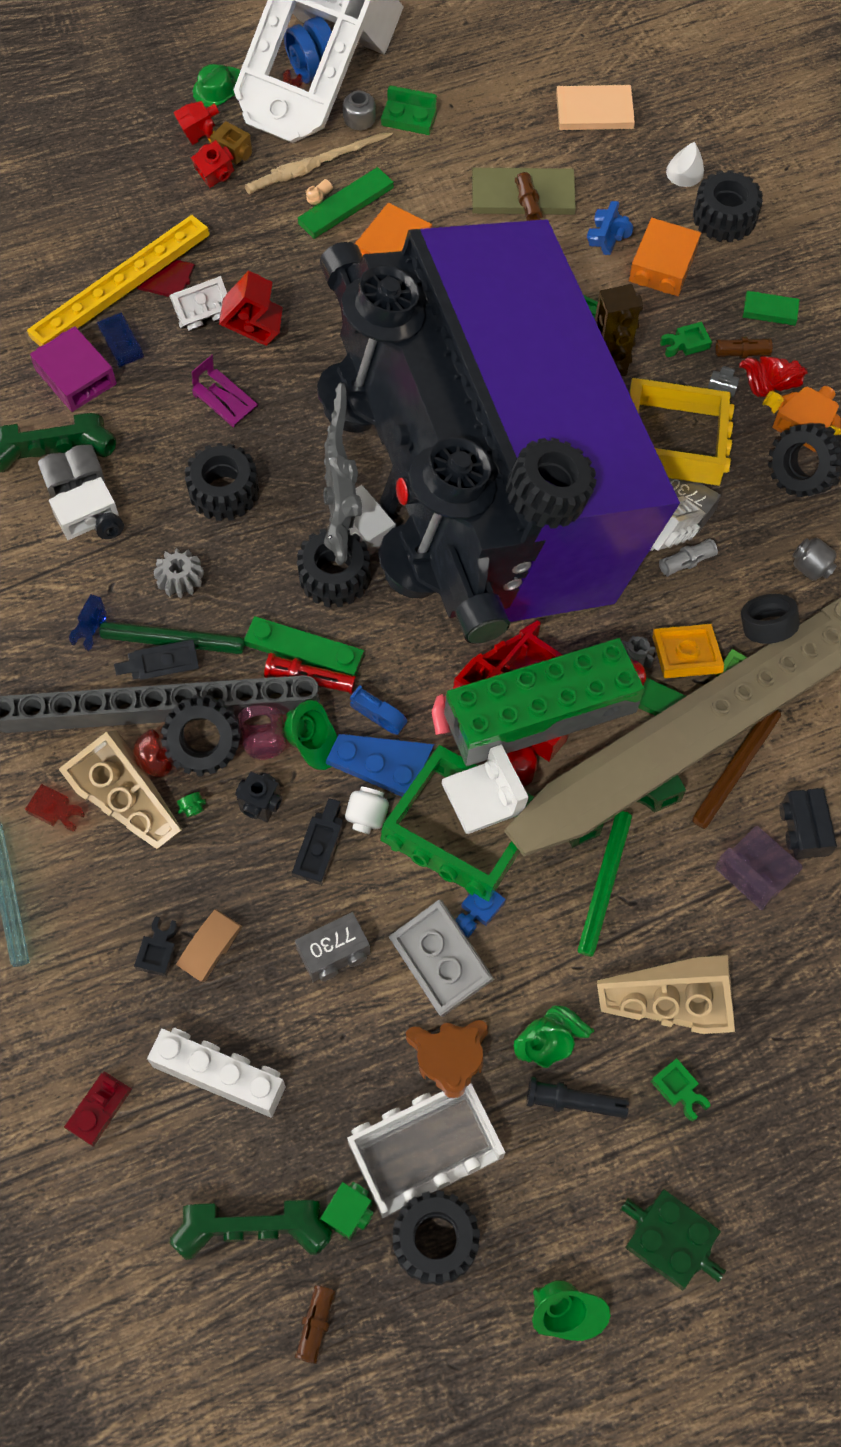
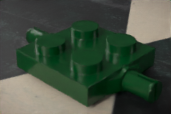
[620,1189,726,1291]

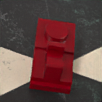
[64,1071,132,1147]

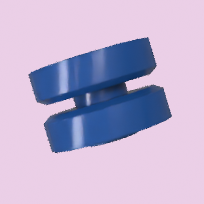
[284,16,332,84]

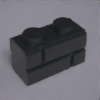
[779,788,837,860]

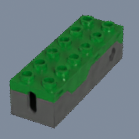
[444,638,646,766]

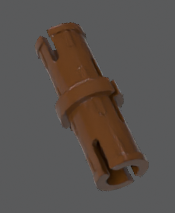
[515,172,543,221]
[715,337,773,359]
[294,1285,336,1364]

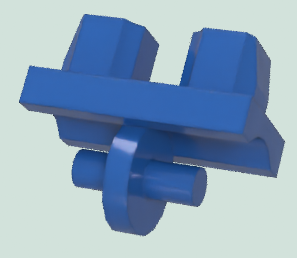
[587,201,633,255]

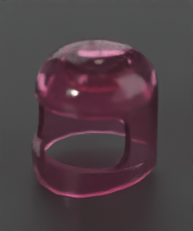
[238,706,287,760]

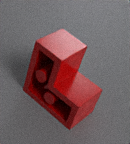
[219,270,283,346]

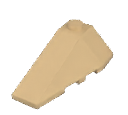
[59,730,182,849]

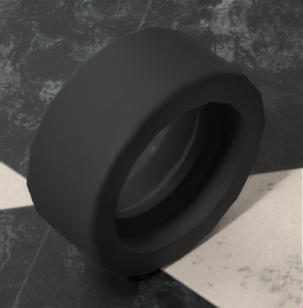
[741,594,800,644]

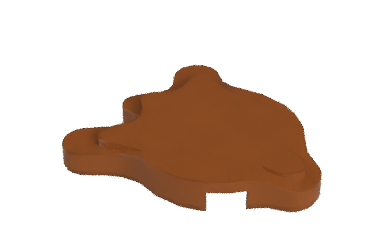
[406,1020,488,1098]

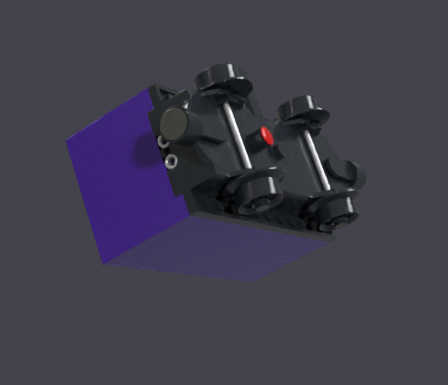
[317,219,680,644]

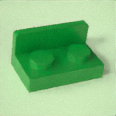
[381,85,437,135]

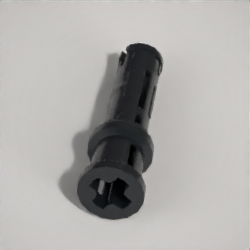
[526,1077,629,1119]

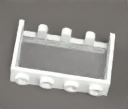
[347,1083,505,1218]

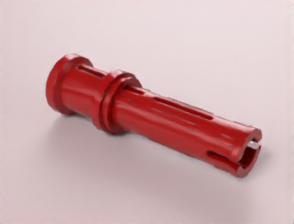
[264,652,356,694]

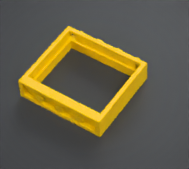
[629,378,734,486]

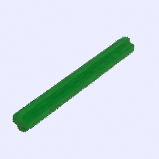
[578,811,632,957]

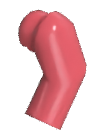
[431,694,450,735]

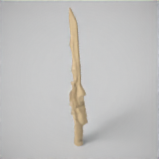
[245,133,393,194]

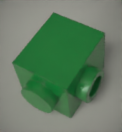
[320,1182,374,1241]

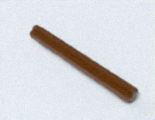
[692,710,781,829]

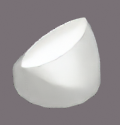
[666,142,704,187]

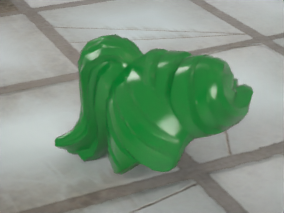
[514,1006,595,1068]

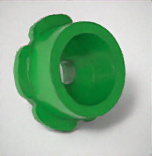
[177,792,206,818]

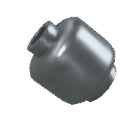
[343,90,376,131]
[792,538,837,581]

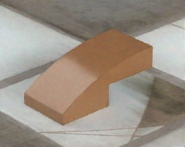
[176,909,242,982]

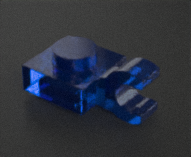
[69,594,107,651]

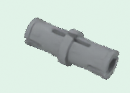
[659,538,718,577]

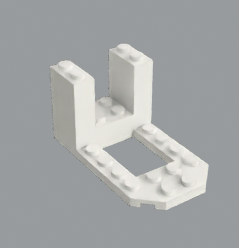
[234,0,404,143]

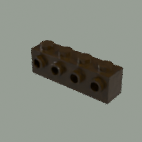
[595,284,643,377]

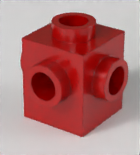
[191,140,234,188]

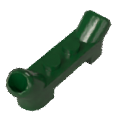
[0,413,116,473]
[170,1200,332,1260]

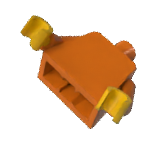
[762,386,841,453]

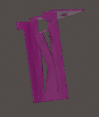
[191,355,258,428]

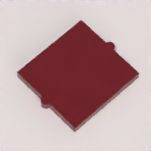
[137,260,195,297]

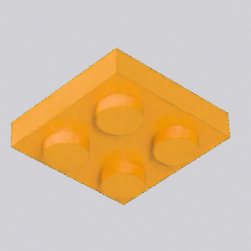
[653,624,724,678]

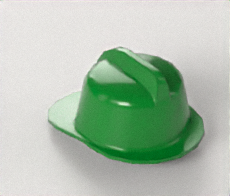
[192,64,241,107]
[284,700,337,770]
[532,1280,611,1341]

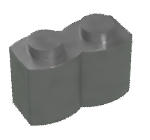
[38,445,105,498]

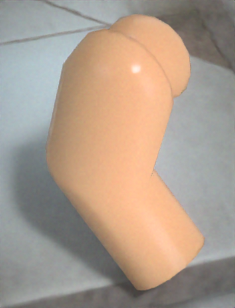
[306,179,333,205]

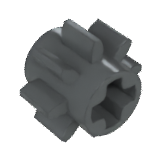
[707,366,740,398]
[621,636,655,668]

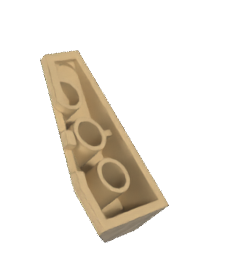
[597,955,735,1034]

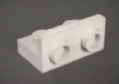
[170,276,227,331]

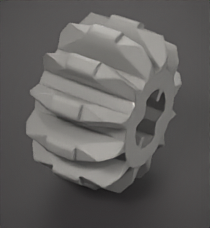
[154,547,204,598]

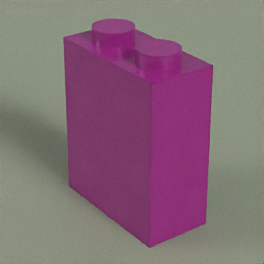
[30,326,117,412]

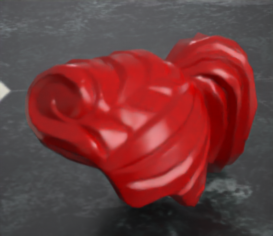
[739,356,808,397]

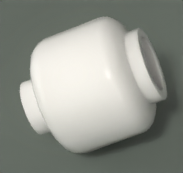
[345,787,389,834]

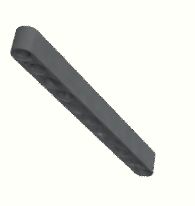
[0,675,320,733]

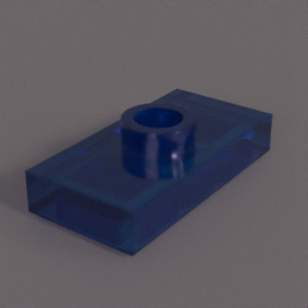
[97,312,144,367]

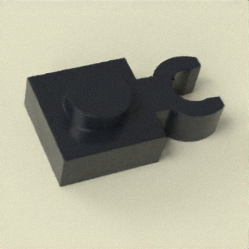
[134,916,178,977]

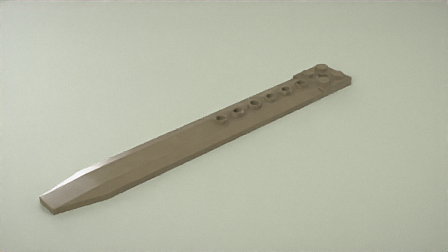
[505,598,841,856]

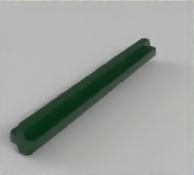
[99,621,245,654]

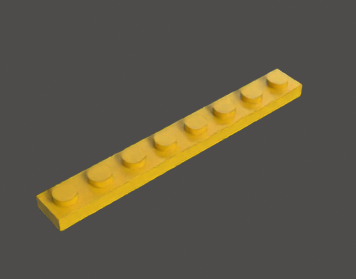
[27,215,210,346]

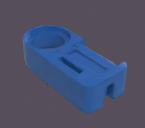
[350,686,408,735]

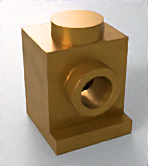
[210,121,252,165]

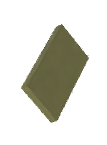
[472,168,576,215]

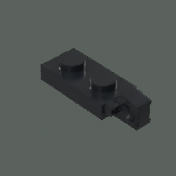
[114,639,199,680]
[292,798,343,885]

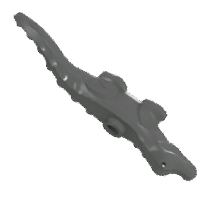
[323,383,362,565]

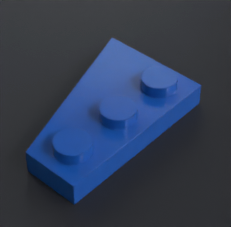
[326,734,434,797]

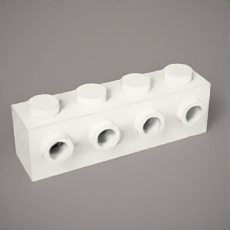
[650,496,706,551]
[147,1028,286,1118]

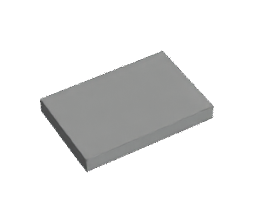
[388,899,495,1017]

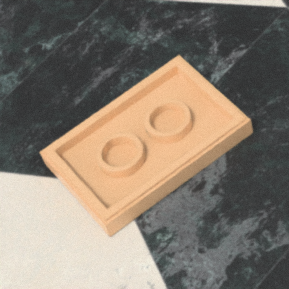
[556,85,635,130]

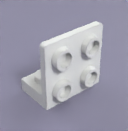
[442,744,528,834]

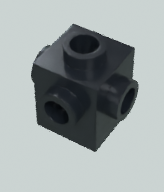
[235,771,283,823]

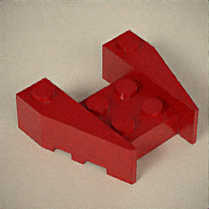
[453,620,569,762]

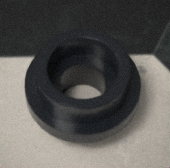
[95,512,124,540]

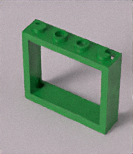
[380,745,535,902]

